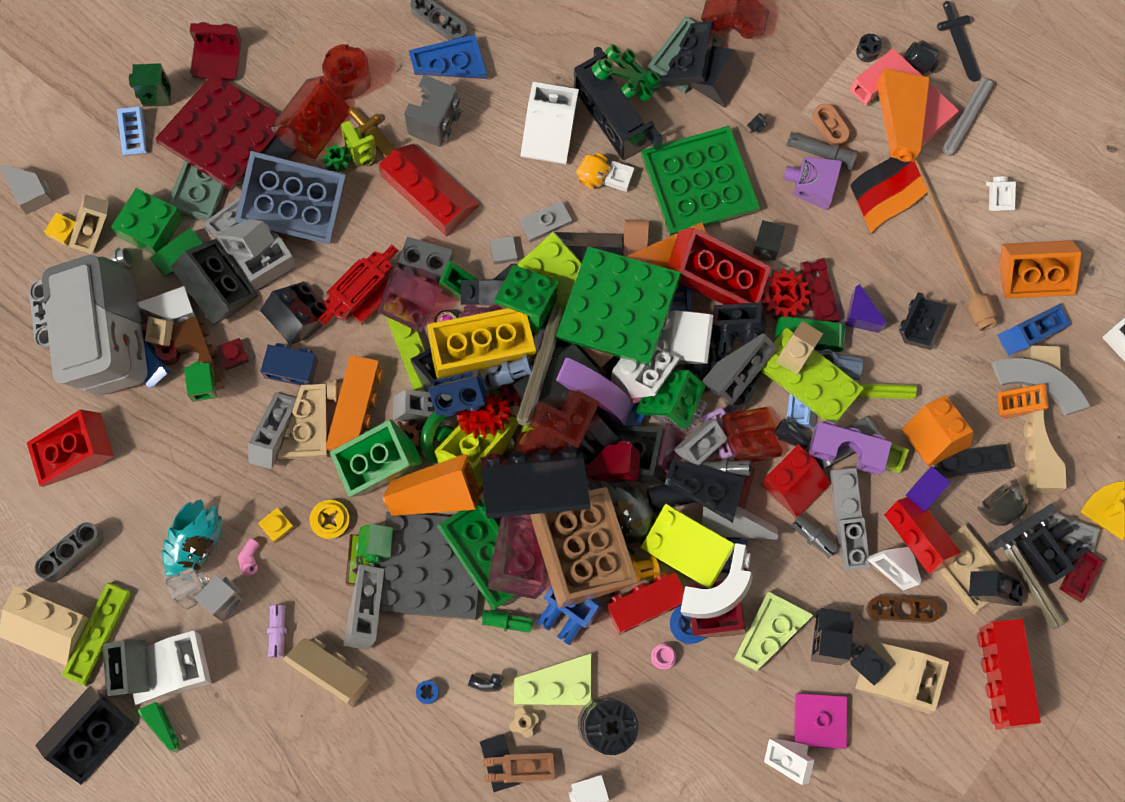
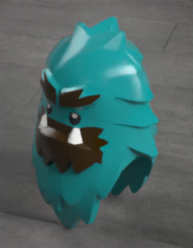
[161,499,223,580]

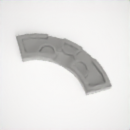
[991,358,1090,416]

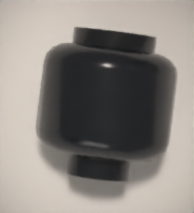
[904,40,940,75]

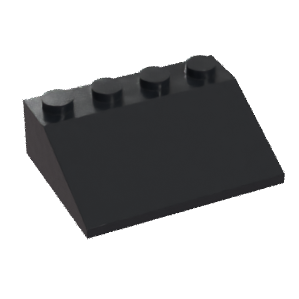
[480,447,591,518]

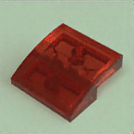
[722,407,783,463]

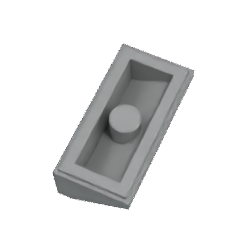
[674,419,728,466]

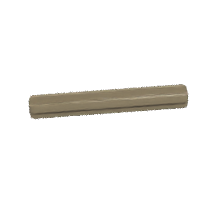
[1002,544,1065,629]

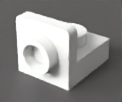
[986,176,1016,211]

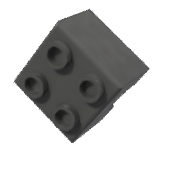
[404,75,462,147]

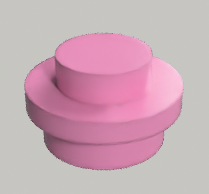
[651,644,676,670]

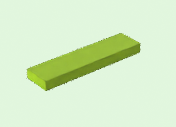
[61,582,132,687]

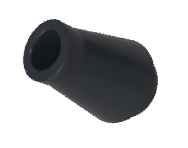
[773,418,811,450]

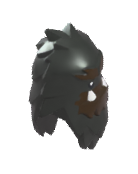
[588,480,655,544]

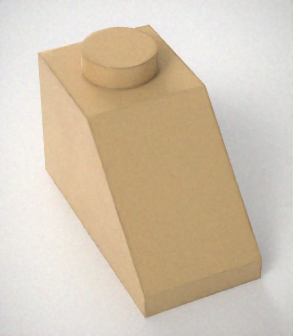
[69,194,108,254]
[776,321,823,375]

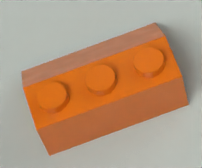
[1000,240,1082,299]

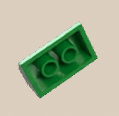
[329,420,423,497]

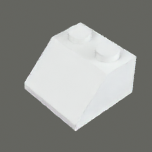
[657,311,713,365]

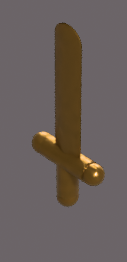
[348,107,396,158]

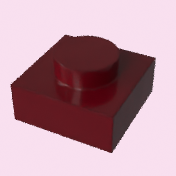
[217,338,249,371]

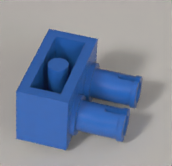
[536,586,604,645]

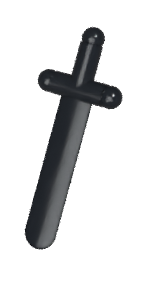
[937,1,981,82]

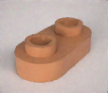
[812,104,849,146]

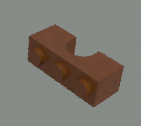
[171,316,225,391]

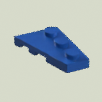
[409,35,487,79]

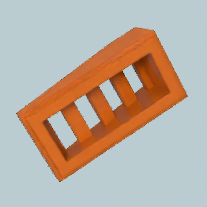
[997,384,1049,419]

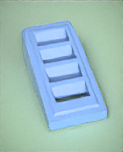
[117,106,147,156]

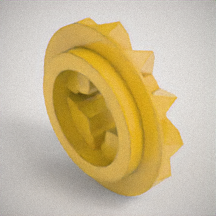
[309,500,349,539]

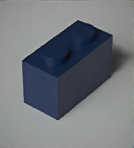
[260,343,318,386]

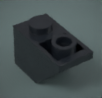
[969,571,1025,606]

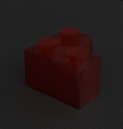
[701,0,770,39]
[528,390,600,448]

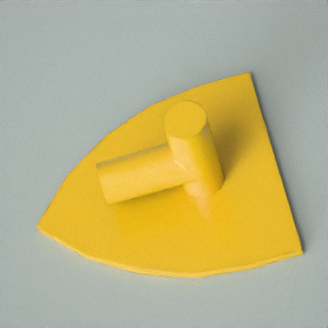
[1080,481,1125,540]

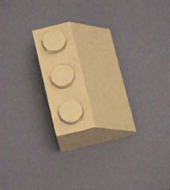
[0,586,89,665]
[283,637,370,707]

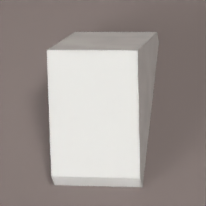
[868,547,921,591]

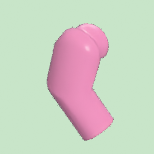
[238,538,260,576]

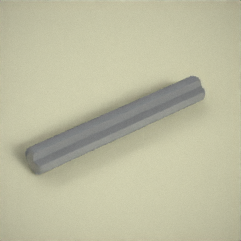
[942,78,993,156]

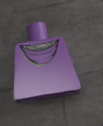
[783,157,842,210]

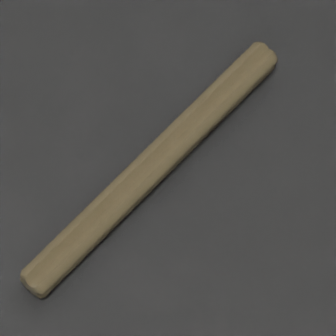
[516,306,564,426]

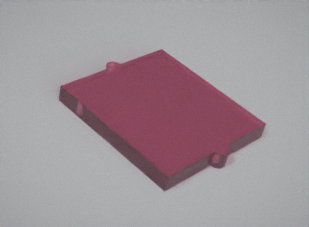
[658,423,686,474]

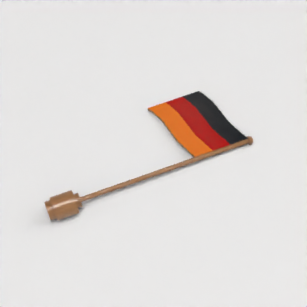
[850,157,998,331]

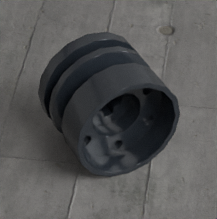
[556,399,621,465]
[577,697,639,755]

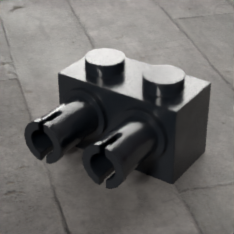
[712,302,766,358]
[1017,519,1088,585]

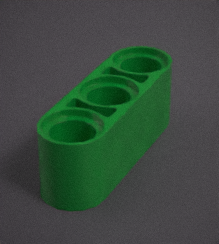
[775,317,846,352]

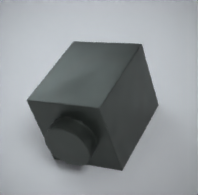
[753,220,785,260]

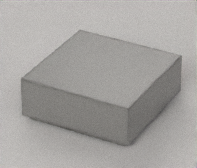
[490,236,517,265]

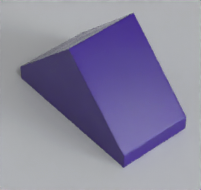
[845,284,887,333]
[906,466,951,512]

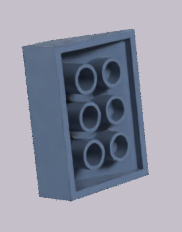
[235,151,345,244]

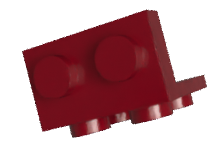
[190,22,242,81]

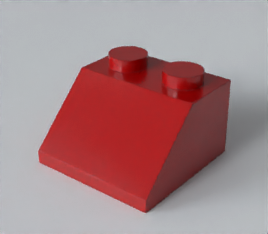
[761,444,830,518]

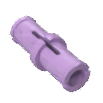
[267,605,287,658]

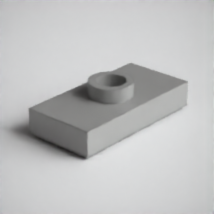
[519,201,572,242]

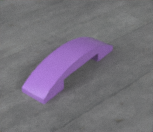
[556,358,634,425]

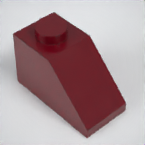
[585,441,640,483]

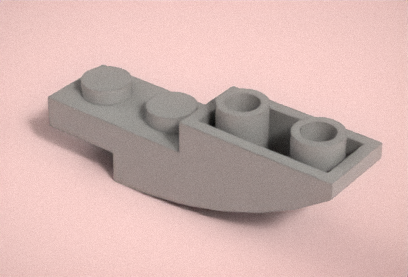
[830,468,870,570]

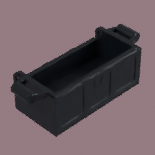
[574,47,663,161]

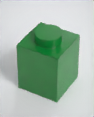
[184,361,217,402]
[357,524,393,563]

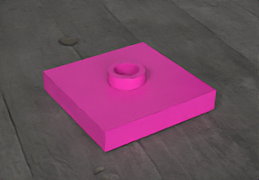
[794,694,847,749]

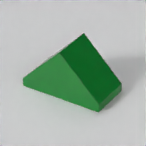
[439,261,478,301]

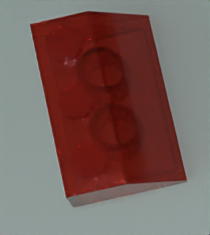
[270,76,350,159]

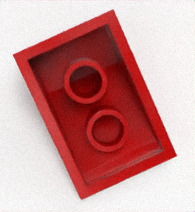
[26,409,114,487]

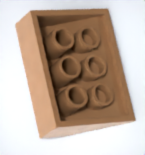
[530,487,638,608]

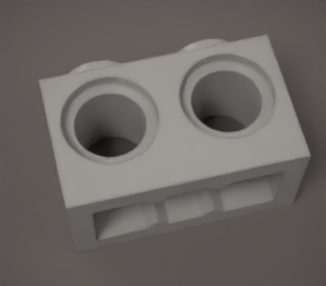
[195,575,244,622]

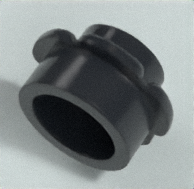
[747,113,768,134]

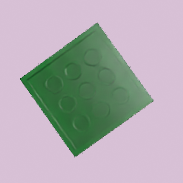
[641,126,760,236]
[556,247,681,366]

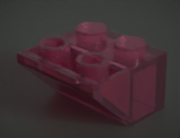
[377,266,442,333]

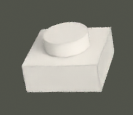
[604,161,634,192]

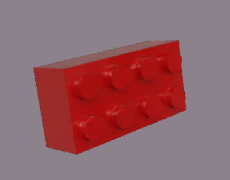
[667,227,771,305]
[977,619,1041,730]

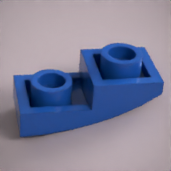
[143,335,170,389]

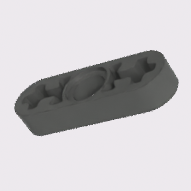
[411,0,467,41]

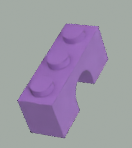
[808,421,892,476]

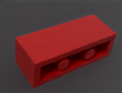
[884,497,962,574]
[606,572,684,635]

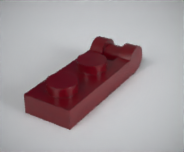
[800,258,840,323]

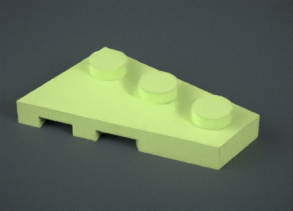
[734,591,813,671]
[514,654,591,706]

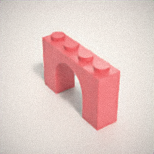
[849,49,959,148]

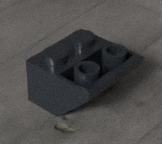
[260,281,327,345]

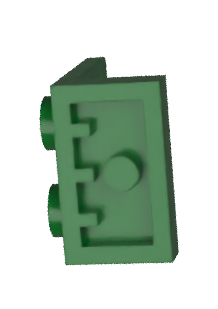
[494,265,559,334]
[636,370,706,428]

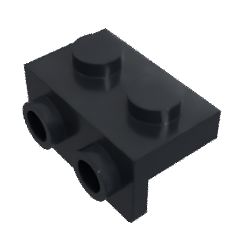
[899,292,949,350]

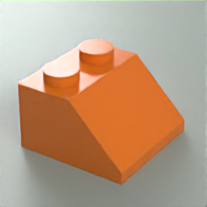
[902,395,973,467]

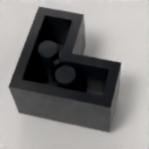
[811,608,856,666]

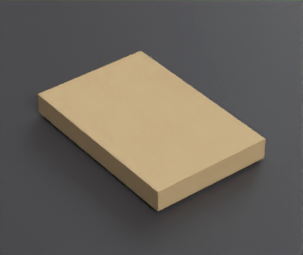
[939,525,1005,614]

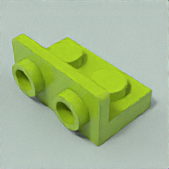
[341,121,377,168]

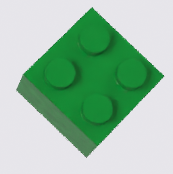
[111,188,183,255]

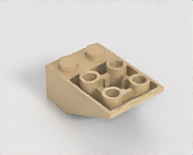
[855,640,949,714]

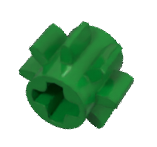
[322,143,352,173]

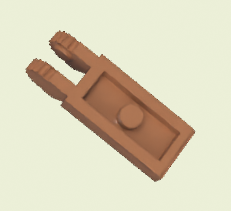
[482,753,556,783]

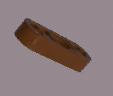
[866,596,941,624]

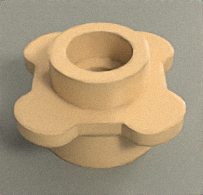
[509,708,539,738]

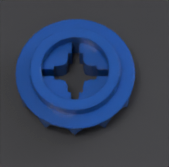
[670,605,705,644]

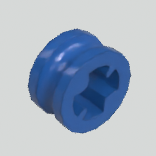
[416,680,439,705]

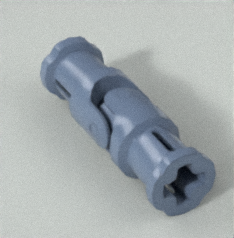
[465,354,533,395]

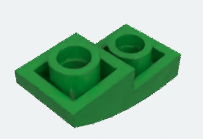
[150,228,203,277]

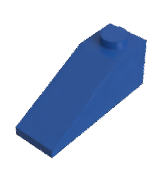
[997,304,1071,356]

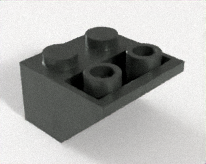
[102,640,149,697]

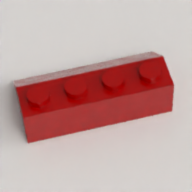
[378,143,480,237]

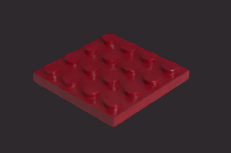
[155,73,289,191]

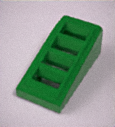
[137,702,182,753]

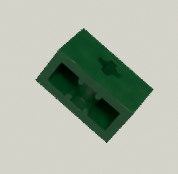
[129,63,171,107]

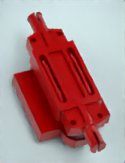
[318,244,399,326]

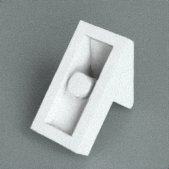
[764,738,814,785]

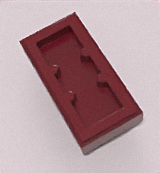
[1059,547,1104,603]

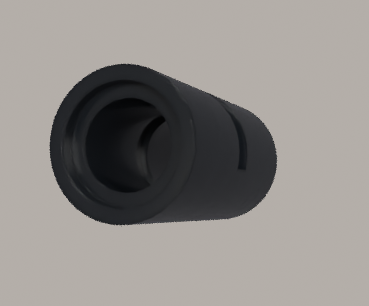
[647,484,696,513]

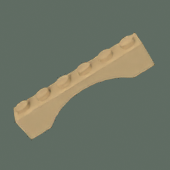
[1021,345,1067,494]

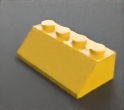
[427,308,536,379]

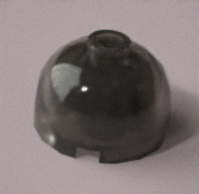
[977,479,1029,526]

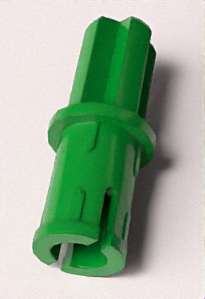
[482,610,533,633]

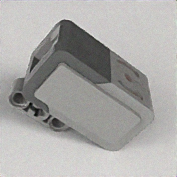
[29,254,148,396]

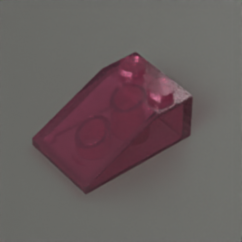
[488,515,548,600]

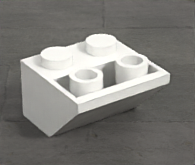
[611,347,679,399]

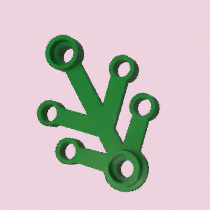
[592,44,660,102]

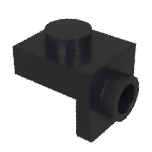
[850,643,891,686]

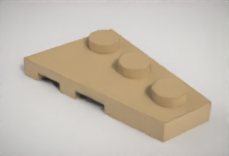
[277,384,328,460]

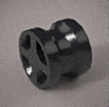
[856,33,882,63]

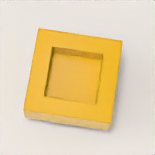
[44,212,75,245]
[258,507,294,543]

